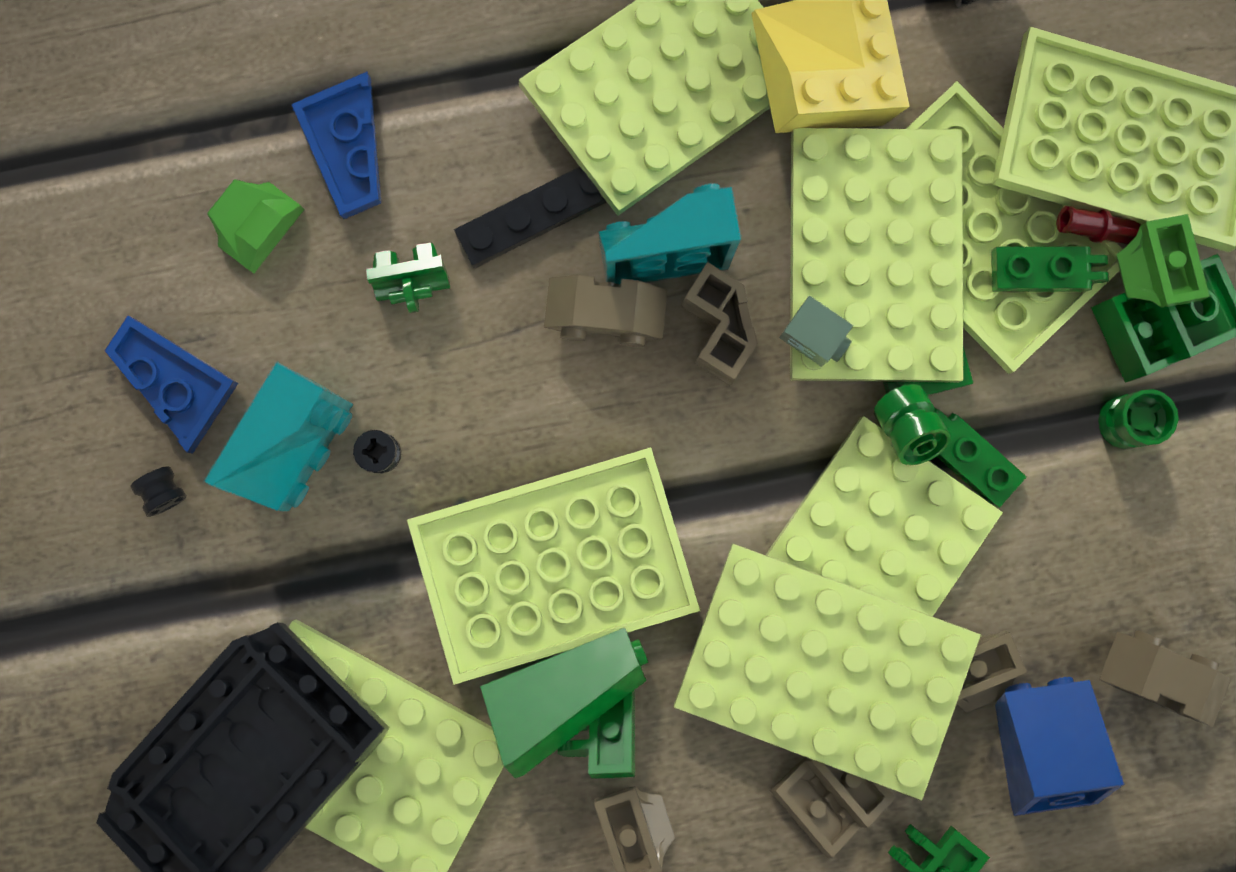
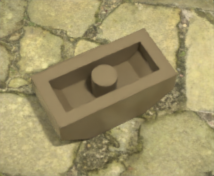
[956,631,1027,713]
[594,786,675,872]

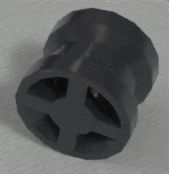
[353,430,401,474]
[130,466,186,517]

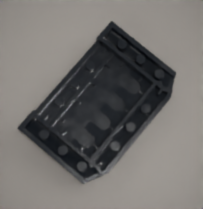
[96,623,390,872]

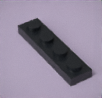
[454,167,607,269]

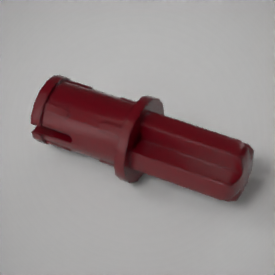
[1056,206,1141,245]

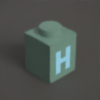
[779,295,853,367]

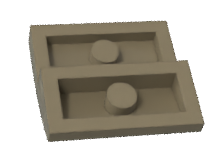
[770,757,896,858]

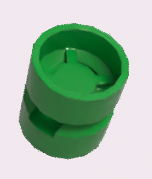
[874,384,951,465]
[1098,389,1179,449]

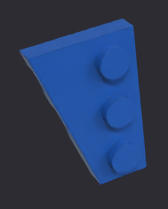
[291,72,382,219]
[105,316,238,454]

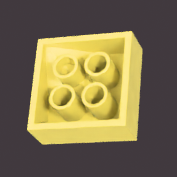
[751,0,910,133]

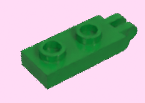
[991,246,1109,292]
[934,408,1027,508]

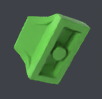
[207,179,305,273]
[1116,214,1210,308]

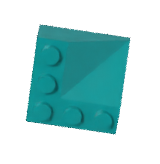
[599,184,741,284]
[204,362,353,511]

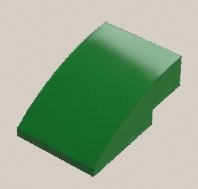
[1091,254,1236,383]

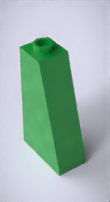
[480,627,649,779]

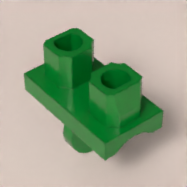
[366,243,450,313]

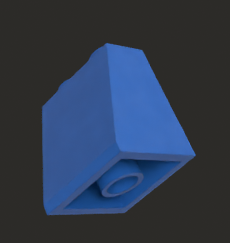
[995,677,1124,816]

